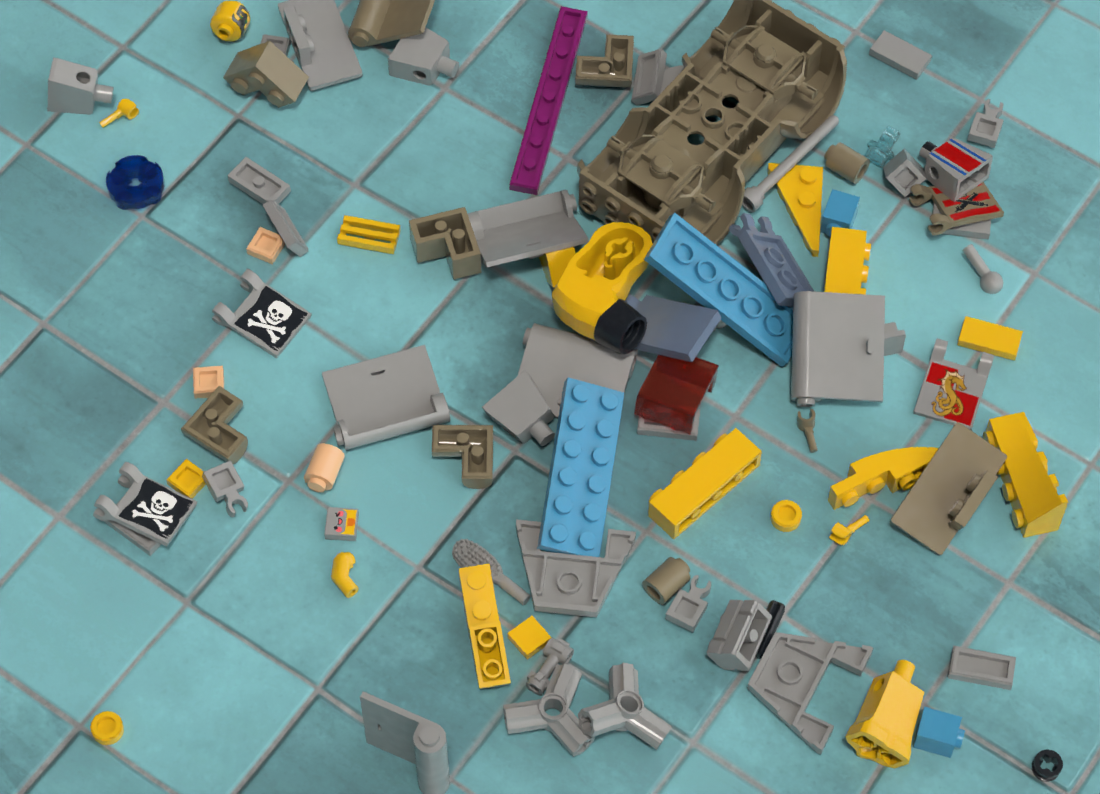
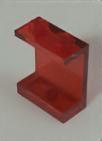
[634,355,719,435]

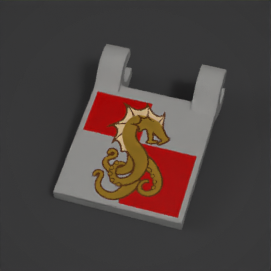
[913,338,994,430]

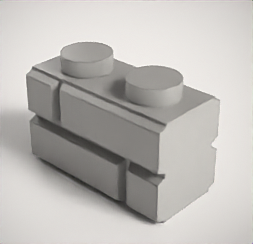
[707,600,772,671]

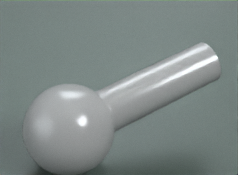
[962,244,1003,294]

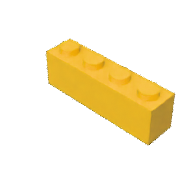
[824,227,871,295]
[648,428,762,539]

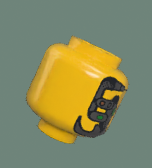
[210,1,250,42]

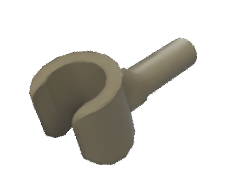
[797,409,818,453]

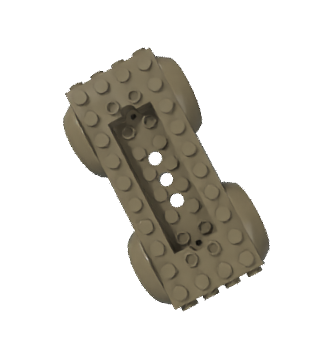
[577,0,847,245]

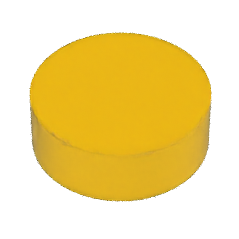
[771,500,802,532]
[90,711,124,745]

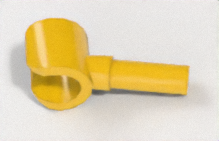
[99,99,139,128]
[829,515,869,545]

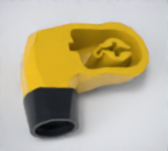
[552,222,653,355]

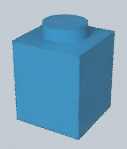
[820,189,860,236]
[913,707,965,758]

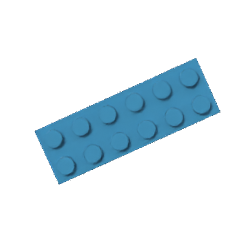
[644,213,793,367]
[537,377,624,557]

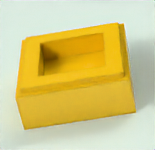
[166,459,206,499]
[507,615,551,660]

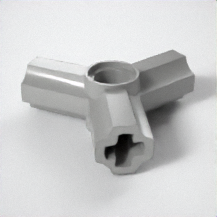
[578,663,672,750]
[503,664,595,757]

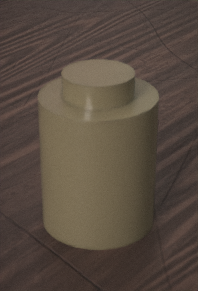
[824,142,870,184]
[642,557,691,605]

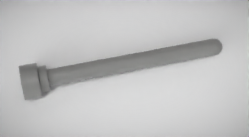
[742,115,839,212]

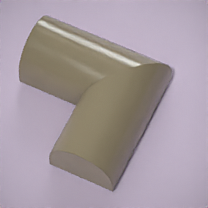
[575,34,634,87]
[181,386,248,464]
[432,425,493,489]

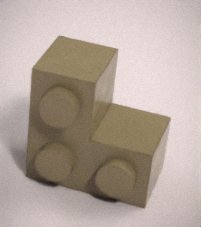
[223,41,309,108]
[409,207,482,280]

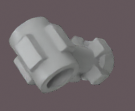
[526,637,574,695]

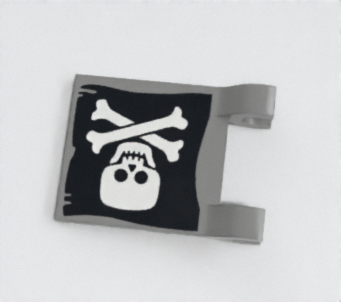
[212,268,312,358]
[93,462,197,547]

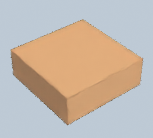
[246,227,285,265]
[193,366,224,399]

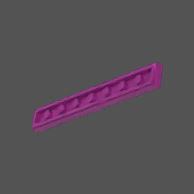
[509,6,588,195]

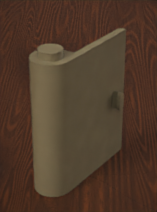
[348,0,435,47]

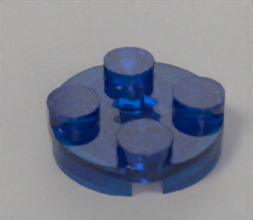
[106,155,165,210]

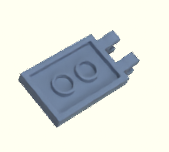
[729,213,814,307]
[625,294,721,362]

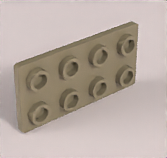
[890,422,1007,555]

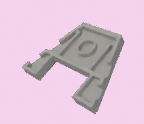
[516,519,636,618]
[747,632,874,755]

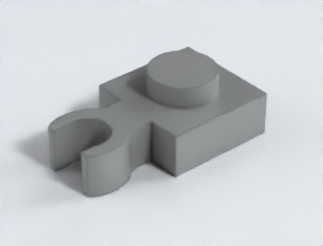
[967,99,1004,148]
[202,460,248,517]
[665,575,711,632]

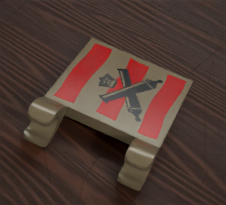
[909,182,1004,235]

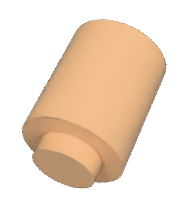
[304,443,345,492]

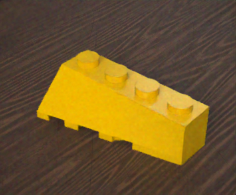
[983,412,1068,538]

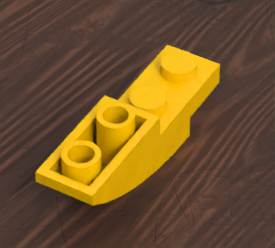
[828,447,938,510]
[458,564,511,689]

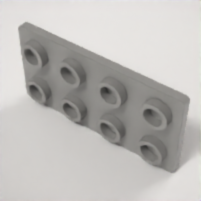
[278,0,363,91]

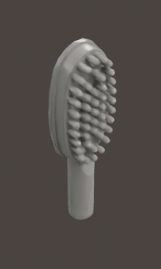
[452,539,531,605]

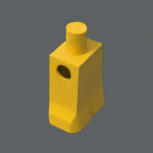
[845,660,924,769]

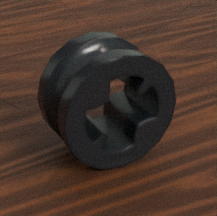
[1032,749,1063,782]

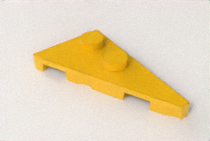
[767,163,823,257]

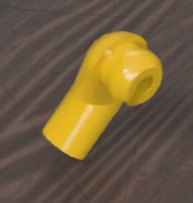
[331,552,359,598]

